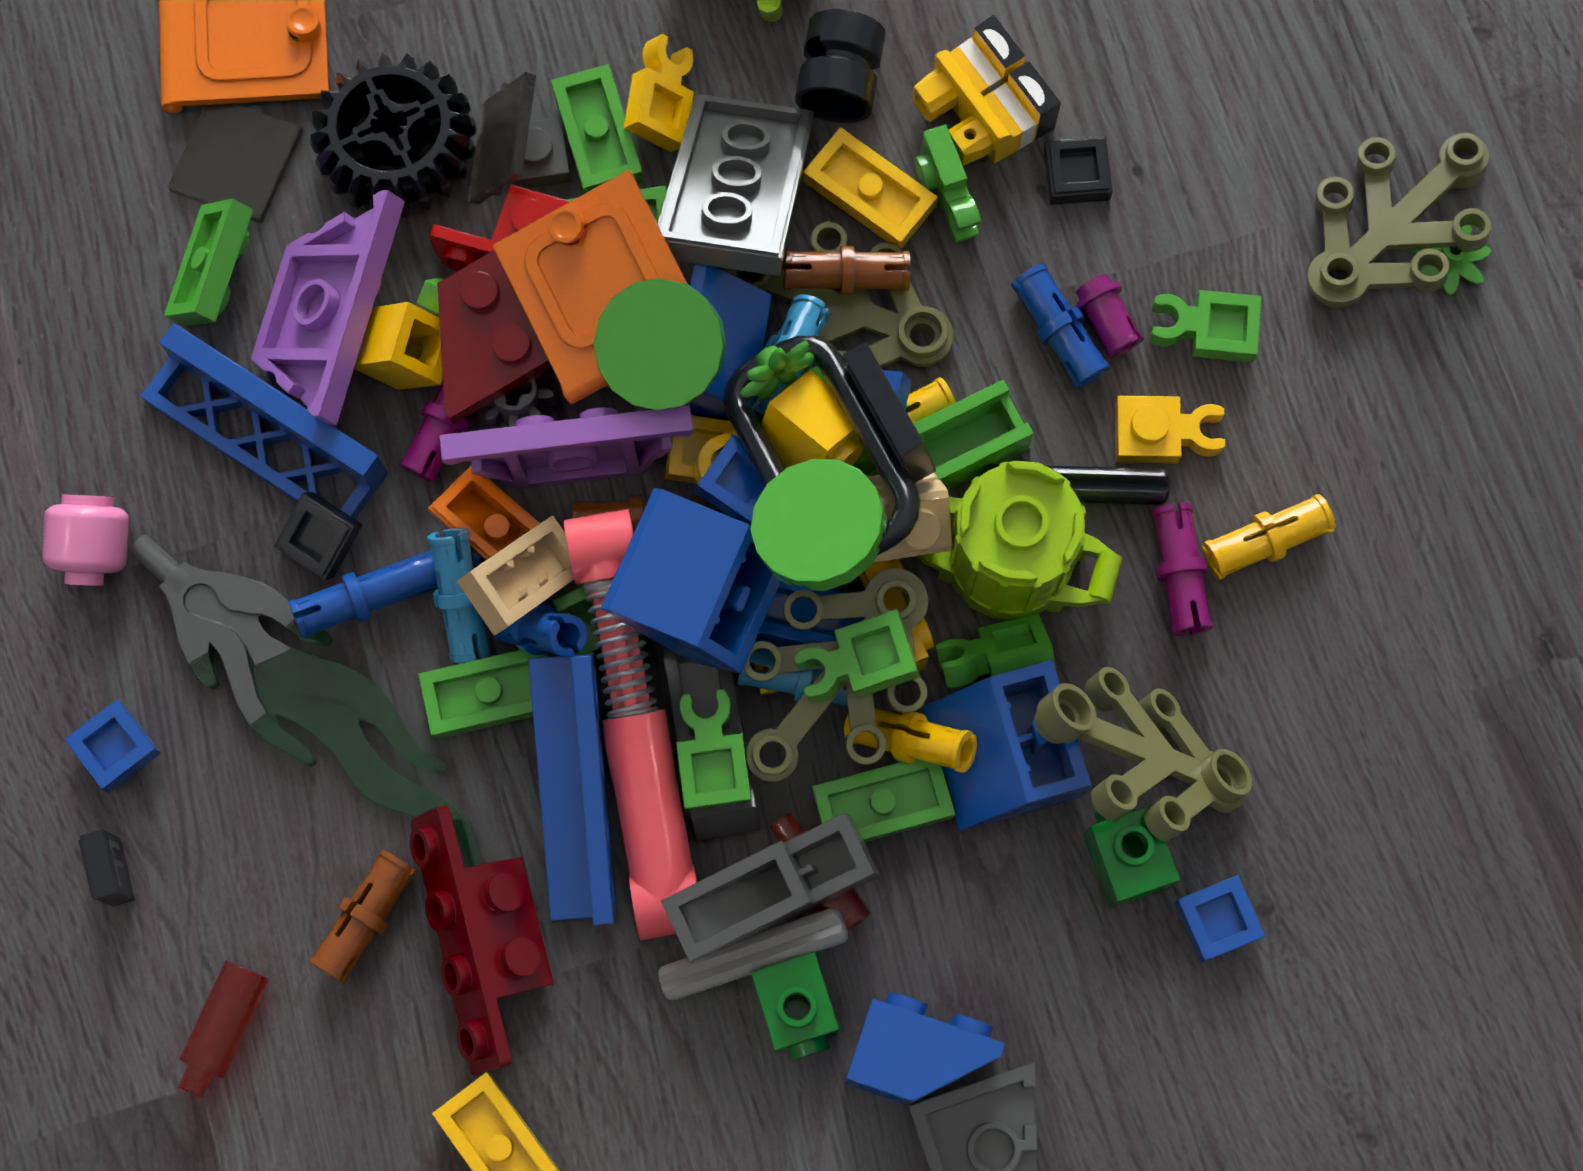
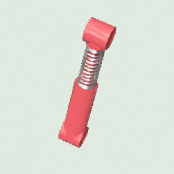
[564,508,698,941]

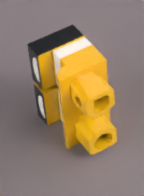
[912,15,1061,166]

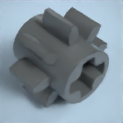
[484,370,557,429]

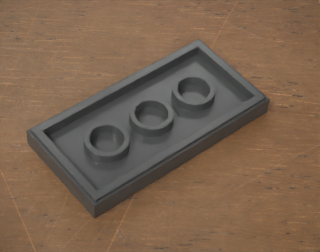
[658,94,814,276]

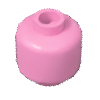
[42,494,130,586]

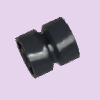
[795,9,886,123]

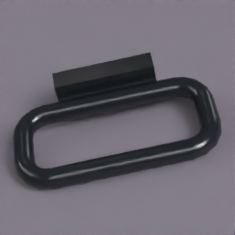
[723,335,936,556]

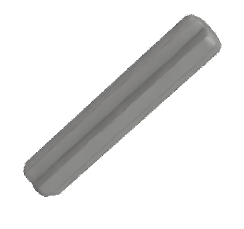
[658,908,848,1000]

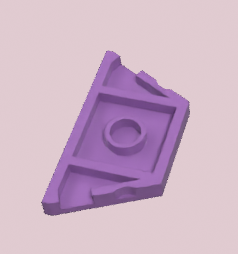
[251,190,405,425]
[440,405,693,489]

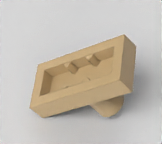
[456,515,574,636]

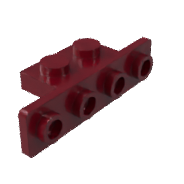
[410,805,554,1076]

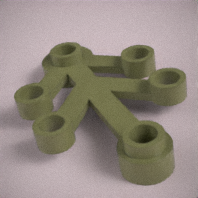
[1307,133,1492,309]
[725,221,953,368]
[743,568,928,782]
[1034,667,1252,842]

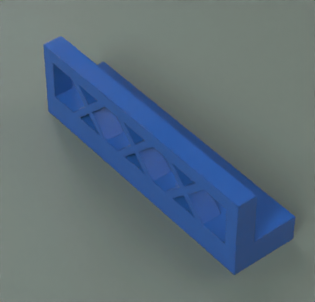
[140,323,388,519]
[528,652,618,925]

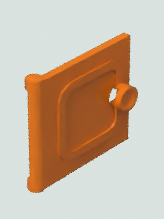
[158,0,330,113]
[492,170,687,405]

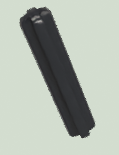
[983,464,1170,505]

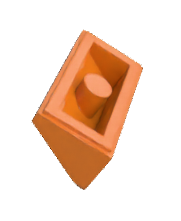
[428,465,540,561]

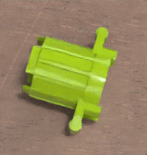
[916,461,1123,620]

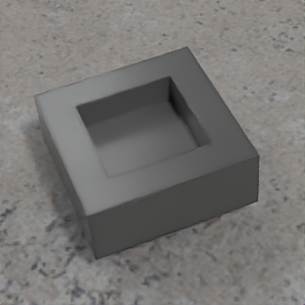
[501,117,571,189]

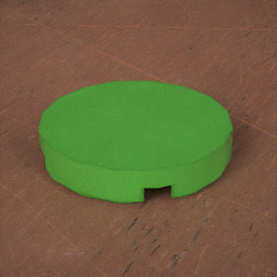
[594,278,727,410]
[750,459,887,591]

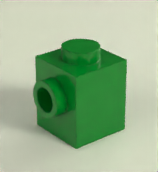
[1083,806,1180,908]
[750,952,839,1061]

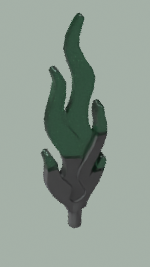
[129,534,482,866]

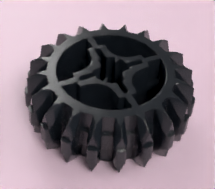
[310,52,477,217]

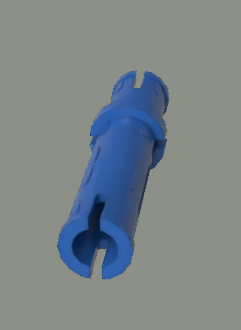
[288,548,482,639]

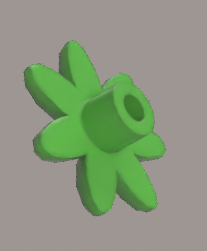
[1411,220,1491,296]
[740,340,814,399]

